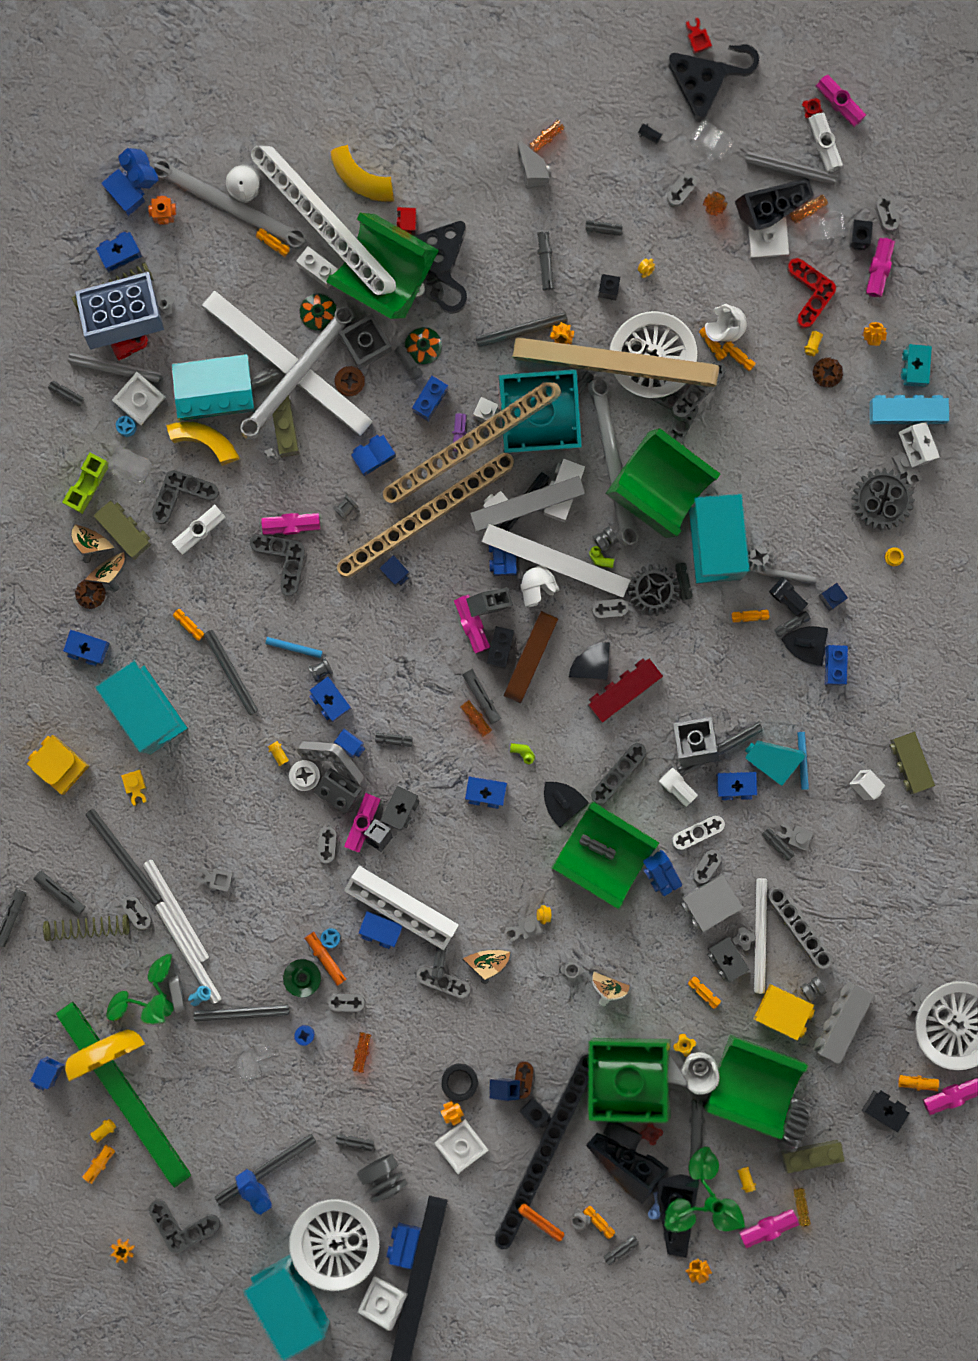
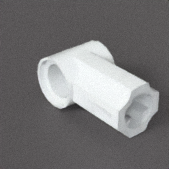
[659,768,698,807]

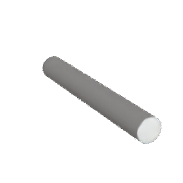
[758,569,816,584]

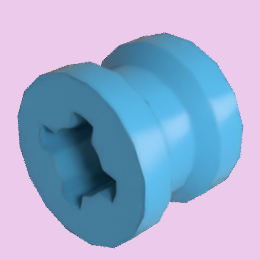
[116,416,137,437]
[321,928,341,948]

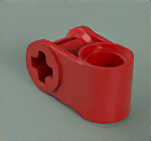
[110,335,148,360]

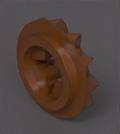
[813,357,843,388]
[334,366,365,397]
[75,579,106,609]

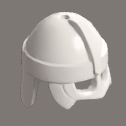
[226,165,260,203]
[705,304,747,342]
[520,565,560,608]
[682,1052,719,1094]

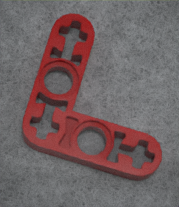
[787,258,836,329]

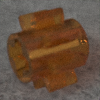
[703,192,728,216]

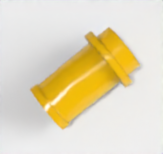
[804,331,823,357]
[268,741,289,766]
[90,1119,116,1143]
[737,1166,756,1193]

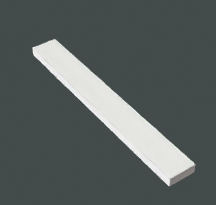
[481,524,630,597]

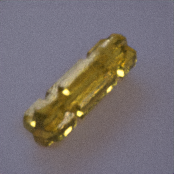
[794,1187,811,1227]

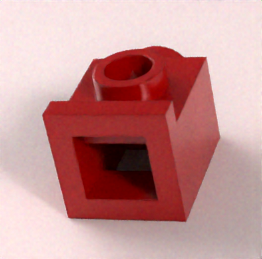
[397,207,417,235]

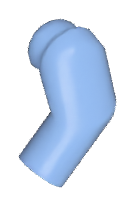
[648,1191,660,1220]

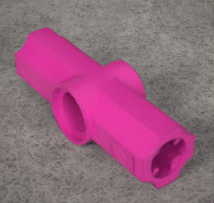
[815,74,866,127]
[865,238,895,297]
[261,513,320,535]
[454,594,490,654]
[344,793,381,853]
[923,1078,978,1115]
[739,1209,799,1249]

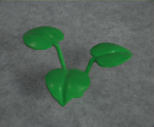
[106,953,174,1024]
[665,1146,745,1232]

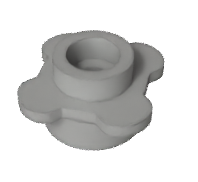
[156,294,175,315]
[733,927,756,950]
[560,958,583,982]
[569,1209,591,1232]

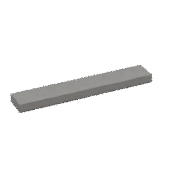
[470,476,585,532]

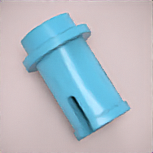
[188,986,211,1006]

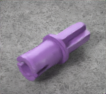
[452,413,467,452]

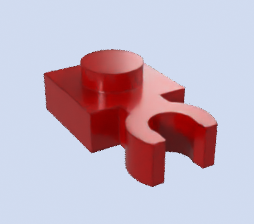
[686,17,712,54]

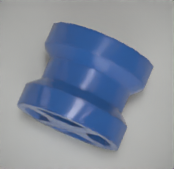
[294,1025,315,1046]

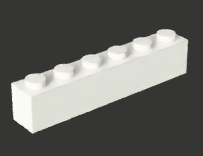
[344,866,458,950]

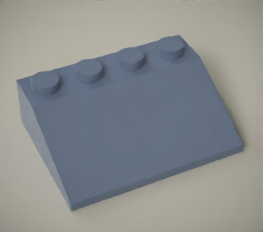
[75,272,164,350]

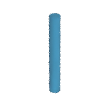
[265,637,323,658]
[797,732,809,790]

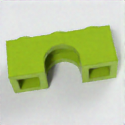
[62,452,110,515]

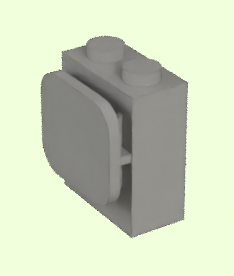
[681,874,743,932]

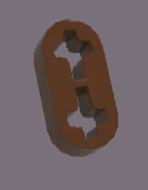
[515,1061,533,1099]

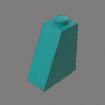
[745,740,806,786]

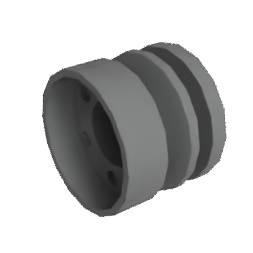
[356,1154,408,1203]

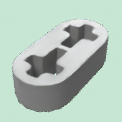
[667,174,697,207]
[875,195,899,232]
[592,599,629,619]
[318,827,337,863]
[693,850,721,883]
[122,896,152,929]
[169,975,186,1013]
[328,993,365,1012]

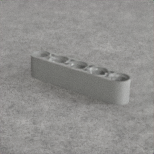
[767,888,832,969]

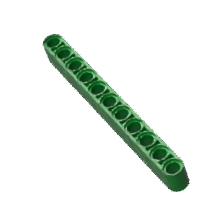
[56,1002,191,1188]

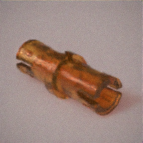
[529,119,565,153]
[790,194,828,224]
[460,700,492,737]
[352,1032,372,1073]

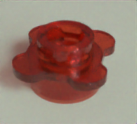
[640,1122,663,1146]

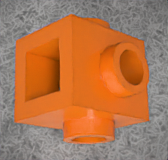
[148,196,177,225]

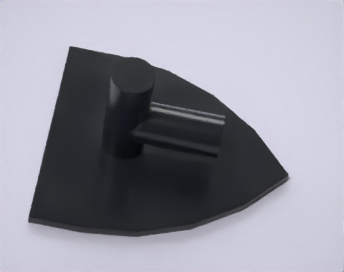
[781,626,828,666]
[544,782,589,827]

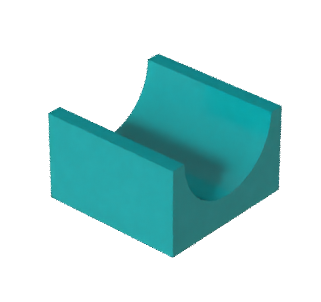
[498,370,582,453]
[689,494,749,584]
[95,660,188,755]
[243,1254,330,1361]

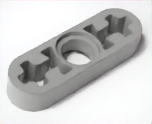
[417,966,470,998]

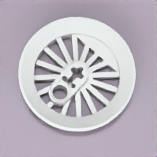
[610,311,697,398]
[916,981,978,1070]
[289,1199,379,1291]

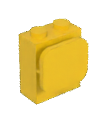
[27,735,90,795]
[753,984,815,1041]

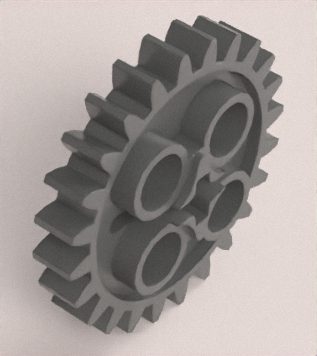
[852,468,915,531]

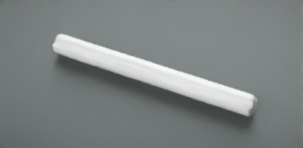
[143,860,209,962]
[754,878,767,994]
[155,901,221,1004]

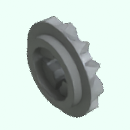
[747,544,774,573]

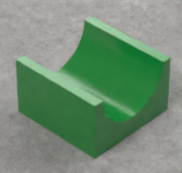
[326,213,439,319]
[605,428,721,538]
[551,802,660,909]
[704,1034,808,1140]
[588,1037,671,1123]

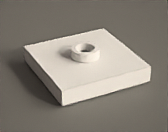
[748,217,789,258]
[112,372,166,426]
[434,1119,489,1174]
[358,1276,407,1330]

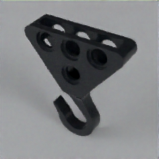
[668,44,759,123]
[415,221,467,314]

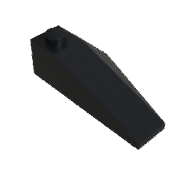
[735,178,814,231]
[586,1133,669,1204]
[657,1174,699,1258]

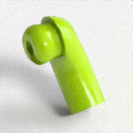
[589,546,614,568]
[510,743,535,765]

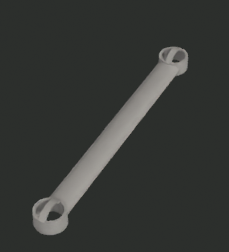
[153,159,306,249]
[240,306,354,440]
[588,378,639,547]

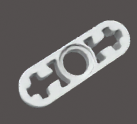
[672,816,725,849]

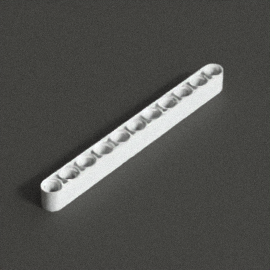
[251,146,396,295]
[202,291,373,436]

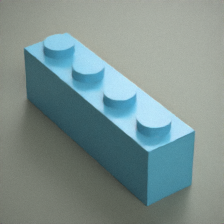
[869,395,949,424]

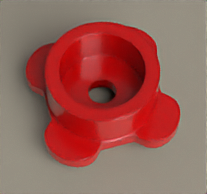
[802,98,823,118]

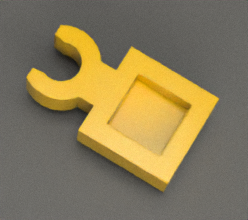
[121,770,147,806]

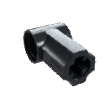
[769,577,808,616]

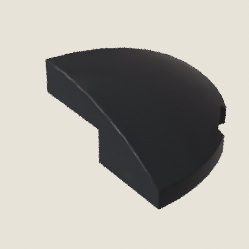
[569,642,610,680]

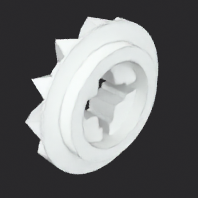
[289,760,320,791]

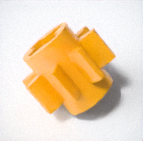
[550,322,575,344]
[863,322,887,346]
[441,1100,464,1126]
[110,1238,135,1263]
[686,1259,712,1285]

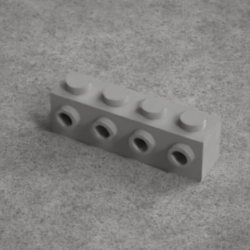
[814,981,874,1064]

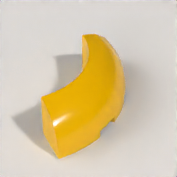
[330,145,394,202]
[166,422,240,466]
[65,1029,145,1081]

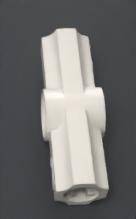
[808,113,843,172]
[172,505,226,555]

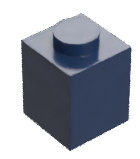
[380,555,410,587]
[819,583,848,611]
[489,1078,520,1101]

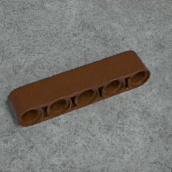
[503,611,559,704]

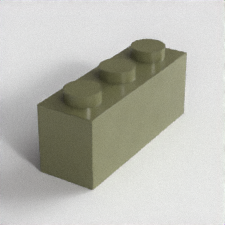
[272,395,300,458]
[94,500,151,560]
[889,732,935,794]
[781,1139,845,1173]

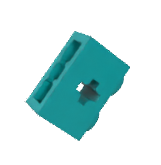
[901,344,932,387]

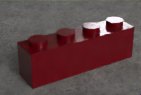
[587,658,663,724]

